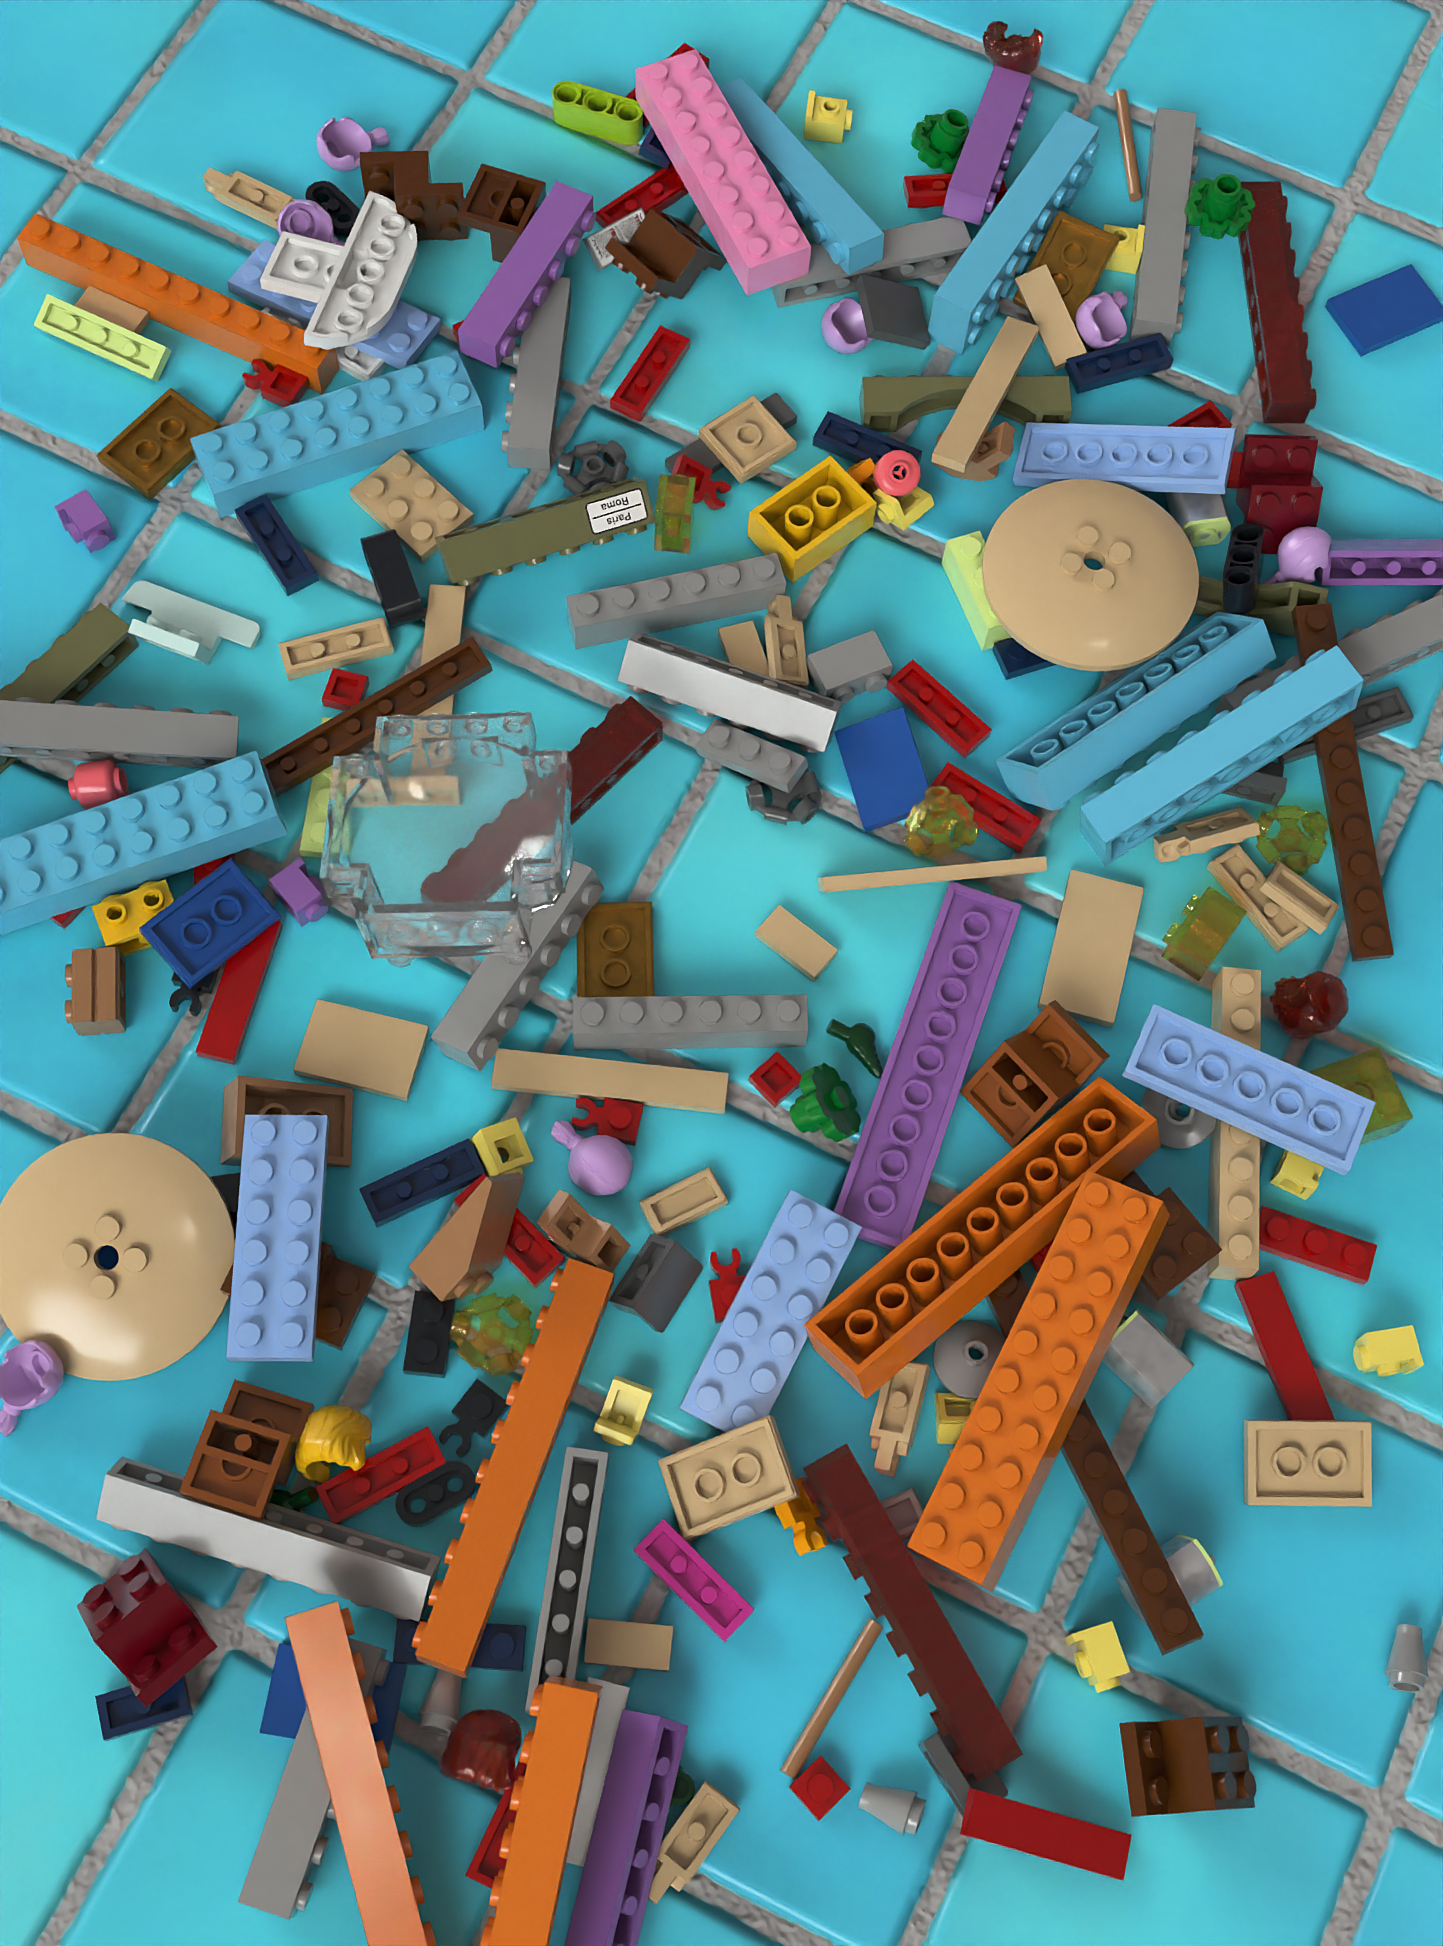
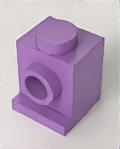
[54,489,115,553]
[269,858,329,927]

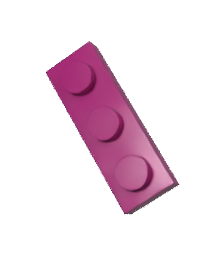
[634,1519,754,1643]

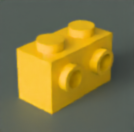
[91,879,175,957]

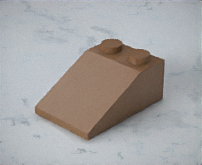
[220,1076,353,1167]
[408,1172,525,1302]

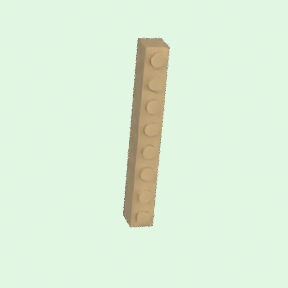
[1207,967,1261,1281]

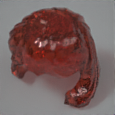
[982,21,1043,75]
[1269,971,1349,1040]
[439,1709,522,1792]

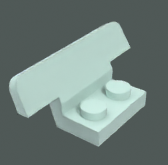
[121,581,260,665]

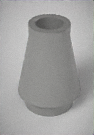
[1385,1624,1429,1693]
[418,1669,463,1736]
[858,1782,926,1835]

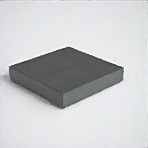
[856,274,931,350]

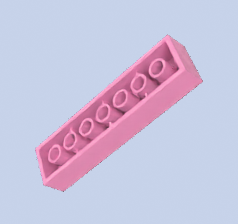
[636,49,811,295]

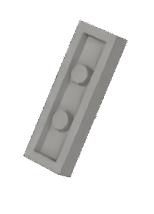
[695,720,809,793]

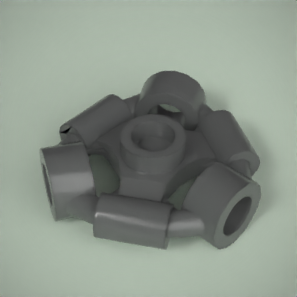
[557,440,629,495]
[745,768,821,825]

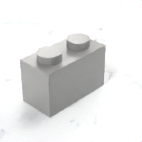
[807,630,893,704]

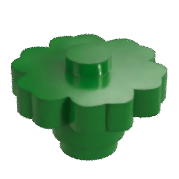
[911,109,970,174]
[1184,174,1255,240]
[790,1063,861,1142]

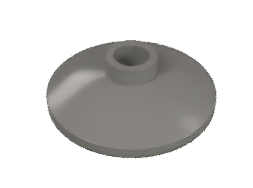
[1141,1088,1218,1149]
[933,1321,1006,1400]

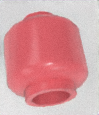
[873,450,921,498]
[68,759,129,810]

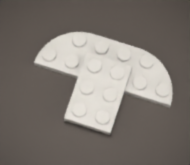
[260,191,417,350]

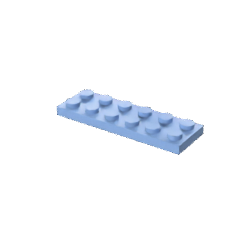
[227,240,441,369]
[1013,422,1236,494]
[1122,1004,1376,1176]
[226,1115,329,1362]
[678,1190,862,1433]

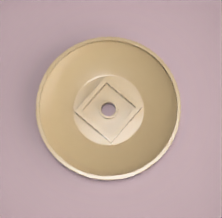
[982,479,1199,671]
[0,1133,236,1381]

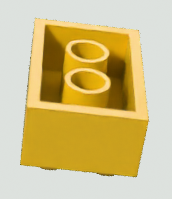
[747,456,877,583]

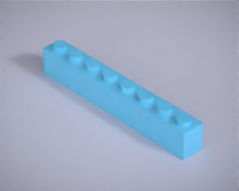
[718,77,884,275]

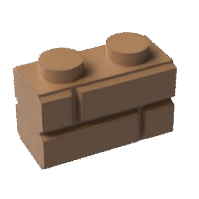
[64,947,126,1036]

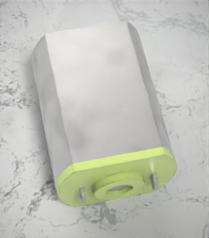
[1164,492,1231,547]
[1102,1309,1195,1409]
[1115,1534,1223,1625]

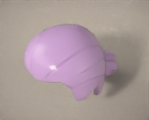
[316,117,389,172]
[277,199,346,247]
[1075,290,1128,349]
[821,297,873,354]
[1262,526,1332,584]
[551,1120,633,1196]
[0,1340,64,1437]

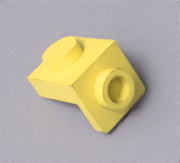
[873,487,935,531]
[593,1375,654,1446]

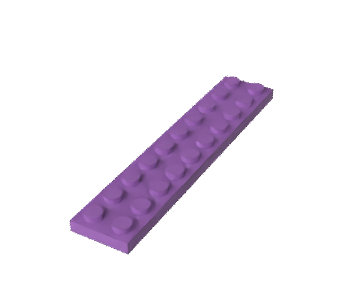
[834,881,1022,1250]

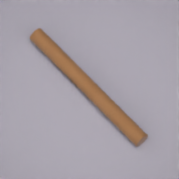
[1114,89,1142,201]
[780,1618,883,1780]

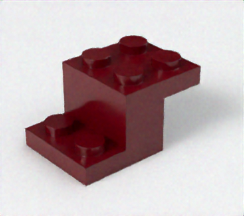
[1235,434,1323,555]
[76,1548,218,1708]

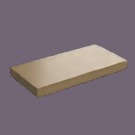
[1037,869,1144,1028]

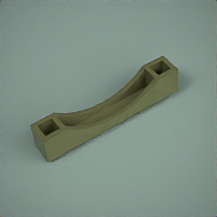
[859,375,1072,432]
[1192,575,1329,638]

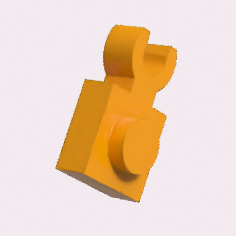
[774,1477,828,1556]

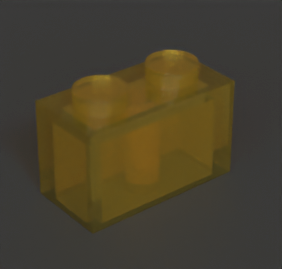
[654,474,696,554]
[1161,887,1247,981]

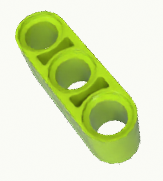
[552,81,643,146]

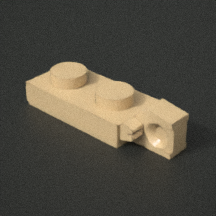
[202,167,295,230]
[764,594,809,689]
[1153,807,1260,863]
[869,1361,931,1477]
[648,1780,741,1904]

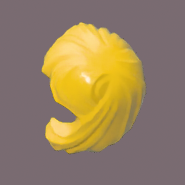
[295,1404,372,1483]

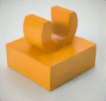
[846,458,877,494]

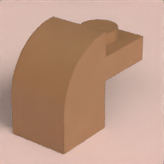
[933,421,1015,481]
[536,1189,631,1272]

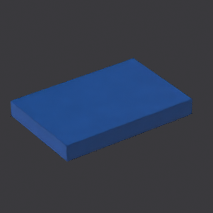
[1325,264,1443,356]
[834,707,936,833]
[139,858,281,989]
[259,1643,407,1755]

